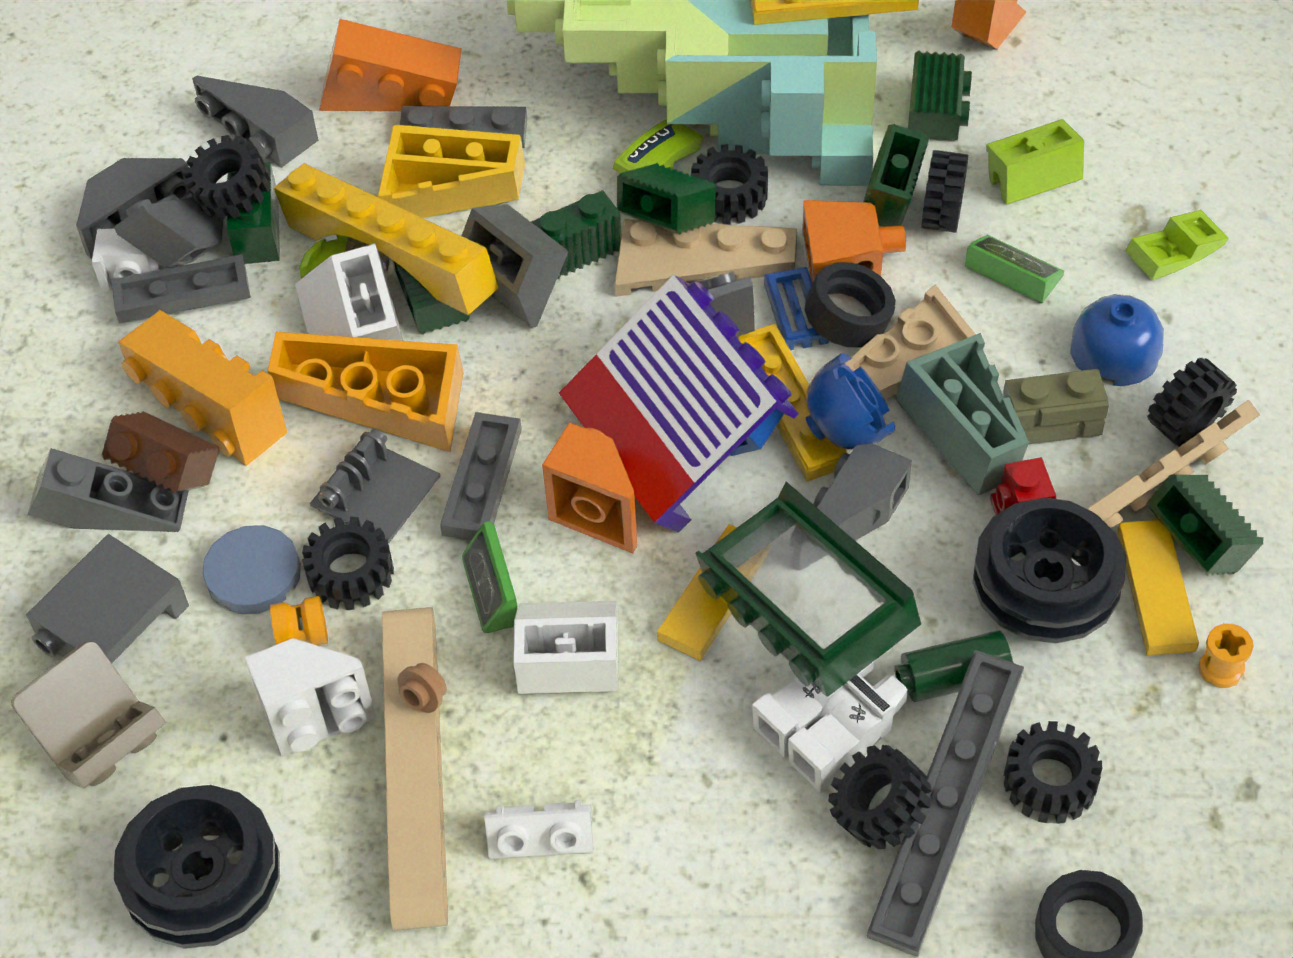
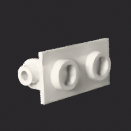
[484,800,594,859]

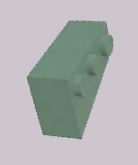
[896,333,1029,496]

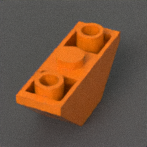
[951,0,1026,49]

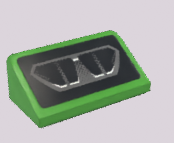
[965,234,1065,303]
[462,521,518,633]

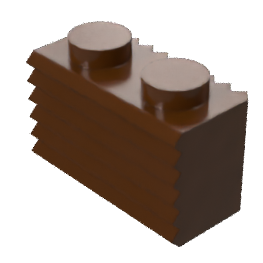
[102,411,219,493]

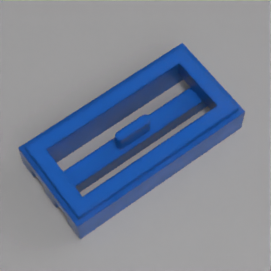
[764,267,829,351]

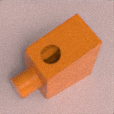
[802,200,906,283]

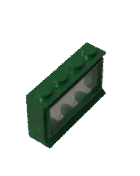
[695,481,921,697]

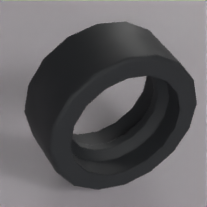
[804,262,896,348]
[1035,870,1143,958]

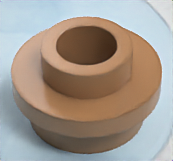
[397,663,447,713]

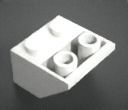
[295,244,403,341]
[513,601,618,694]
[244,638,376,756]

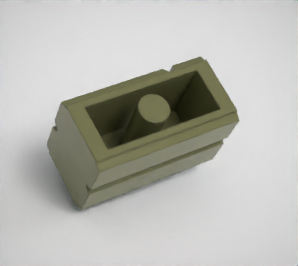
[1003,369,1109,444]

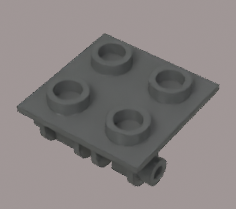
[310,428,441,544]

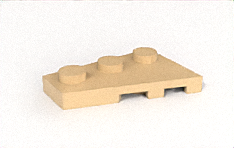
[845,284,976,399]

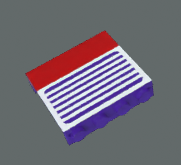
[559,274,799,533]

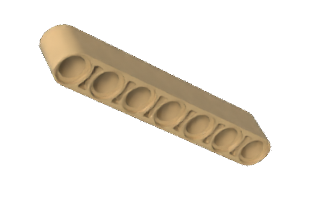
[382,607,448,931]

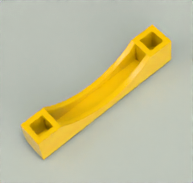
[273,163,499,315]

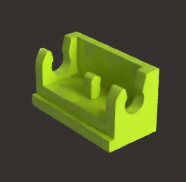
[986,119,1084,204]

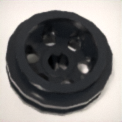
[972,498,1126,644]
[114,785,280,949]

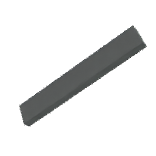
[867,650,1024,957]

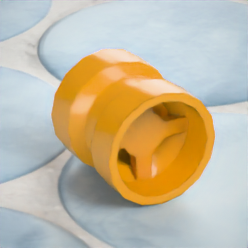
[270,596,328,646]

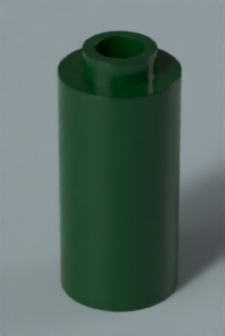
[894,630,1013,702]

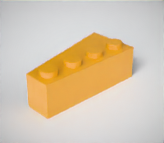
[118,310,287,466]
[267,332,464,452]

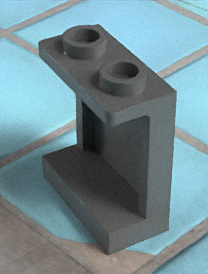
[26,533,189,664]

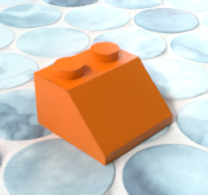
[542,422,637,553]

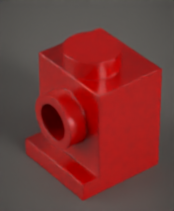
[990,457,1056,515]

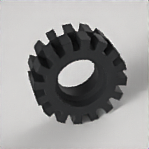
[183,135,271,219]
[691,144,768,225]
[921,150,969,233]
[1147,358,1237,447]
[302,516,394,610]
[1003,721,1103,824]
[828,745,932,849]

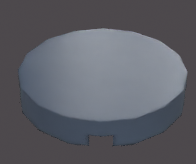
[202,525,301,614]

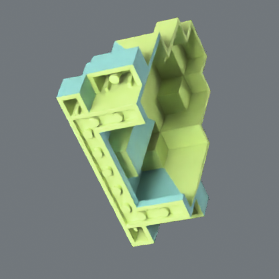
[507,0,877,186]

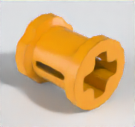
[1198,623,1254,688]

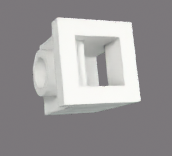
[92,229,163,291]

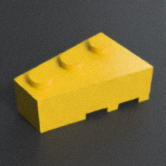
[378,125,525,218]

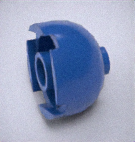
[1070,294,1164,386]
[806,353,895,450]

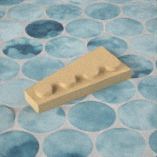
[615,219,797,297]
[1087,400,1260,528]

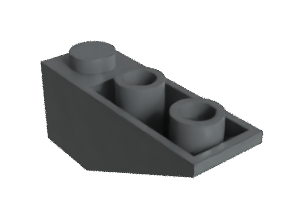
[192,75,319,168]
[790,443,912,572]
[27,448,189,532]

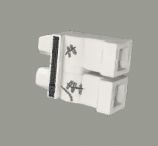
[752,662,907,793]

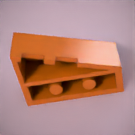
[319,19,462,112]

